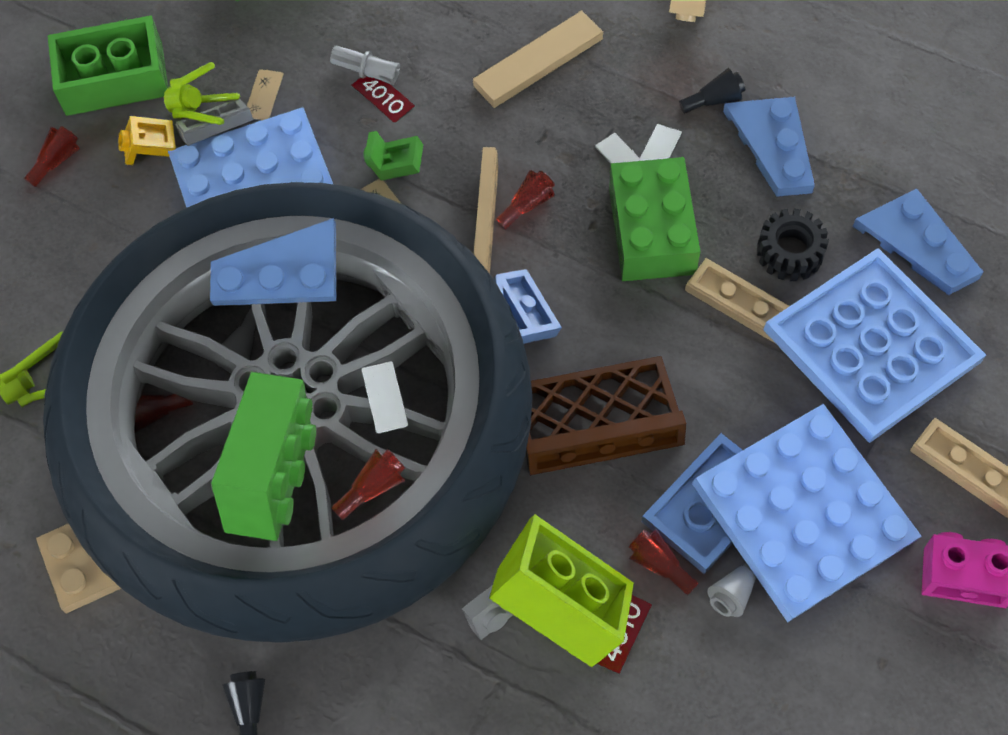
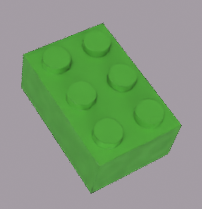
[48,15,168,116]
[609,157,700,281]
[211,372,316,541]

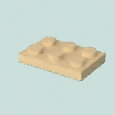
[36,523,121,614]

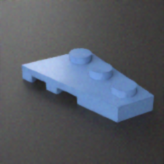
[723,97,815,197]
[853,189,983,295]
[210,218,336,306]

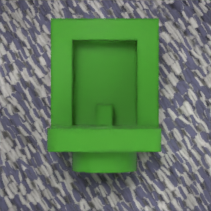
[364,131,423,181]

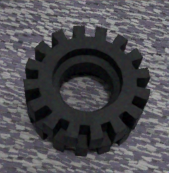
[757,208,829,281]

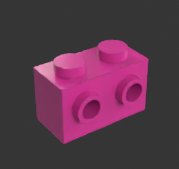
[921,532,1008,608]

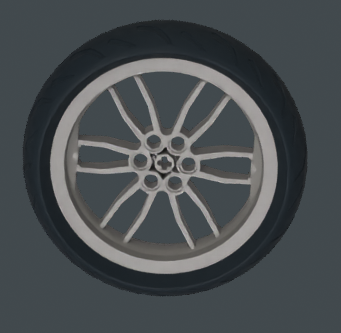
[43,182,532,642]

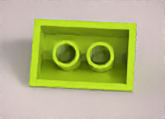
[489,514,634,667]

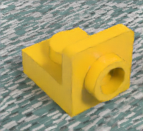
[118,116,176,165]

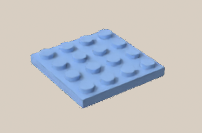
[168,107,333,208]
[763,248,986,443]
[692,404,921,622]

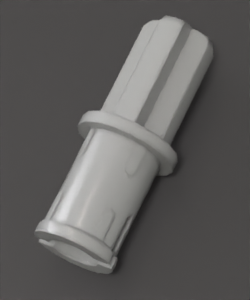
[330,46,400,85]

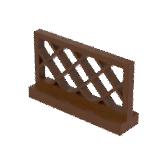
[526,356,686,476]

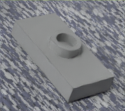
[175,99,253,146]

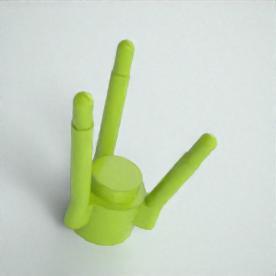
[164,62,240,125]
[0,331,63,407]

